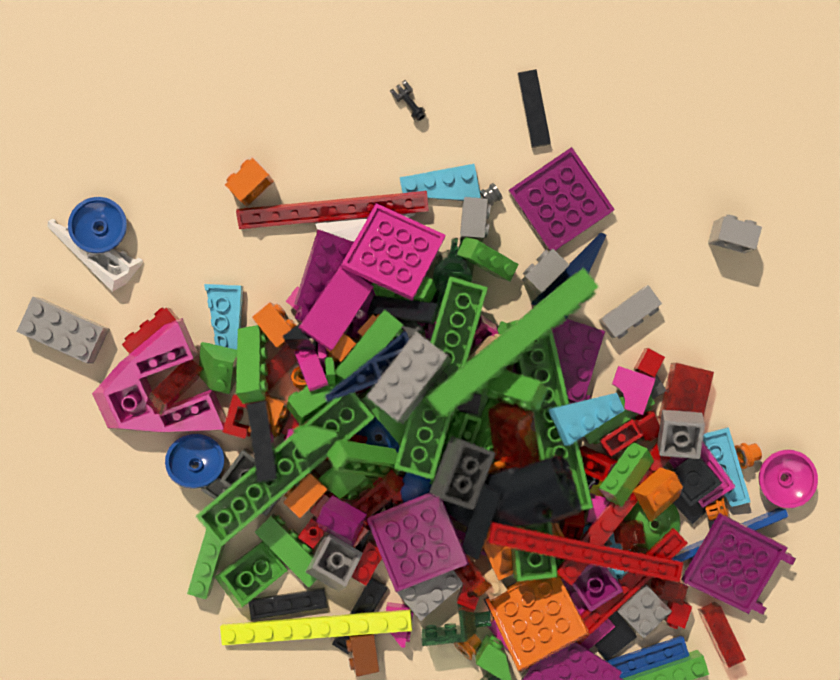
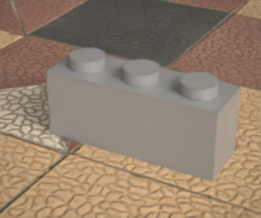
[599,285,662,339]

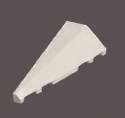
[315,213,416,242]
[47,219,143,292]

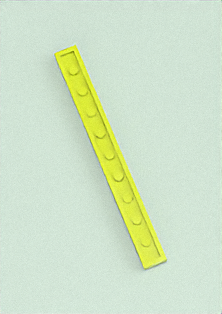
[220,609,413,645]

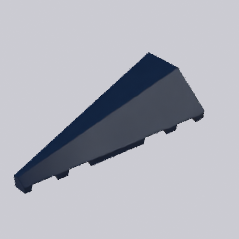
[531,232,607,320]
[325,331,410,402]

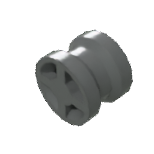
[480,183,503,206]

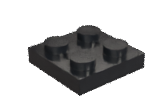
[671,456,722,506]

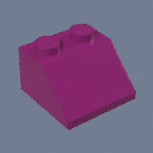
[317,496,367,546]
[572,564,623,612]

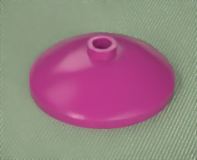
[759,450,818,508]

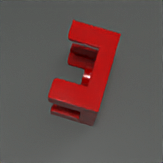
[222,394,260,439]

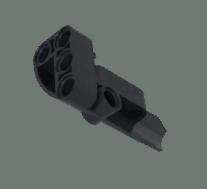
[444,456,582,527]

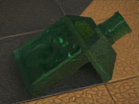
[431,238,474,307]
[422,604,491,646]

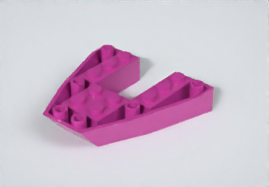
[92,318,226,432]

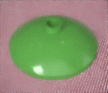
[622,501,681,551]

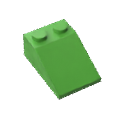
[215,541,288,608]

